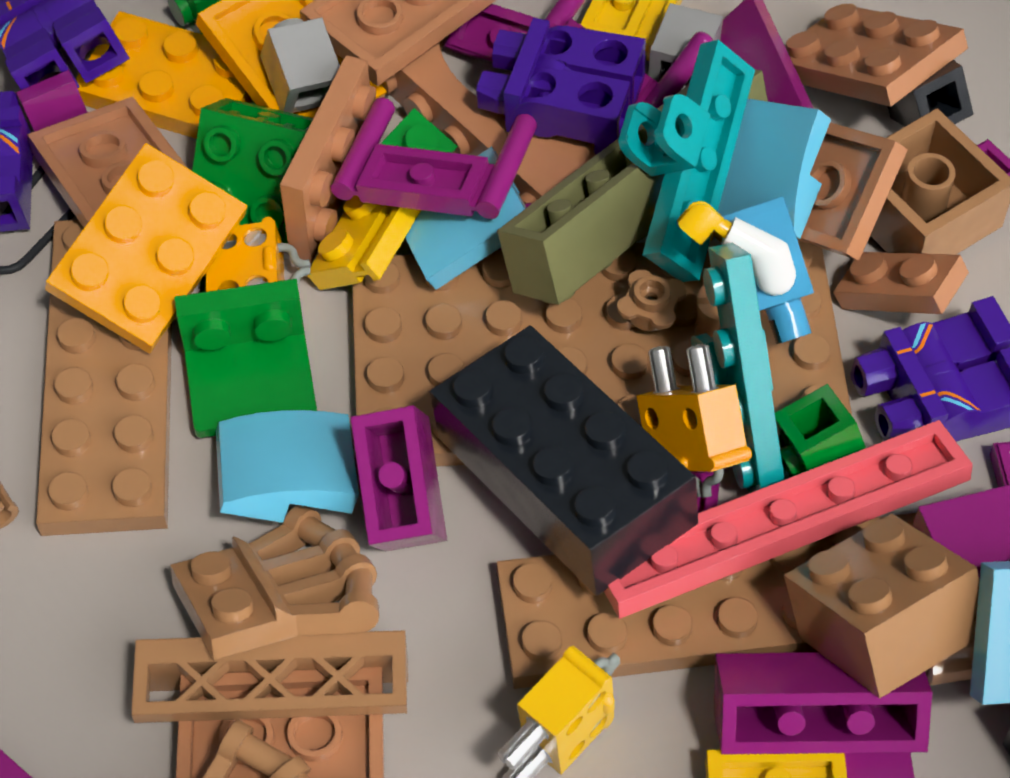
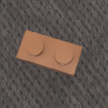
[833,252,969,314]

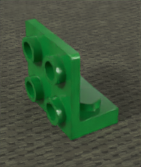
[192,98,313,244]
[174,279,317,438]

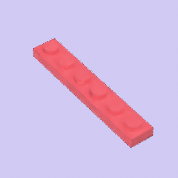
[604,420,973,619]

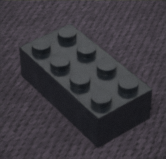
[429,325,698,596]

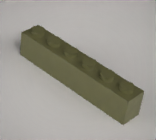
[497,69,768,305]

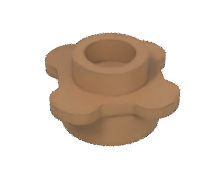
[617,269,686,331]

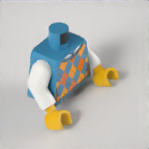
[677,196,814,344]

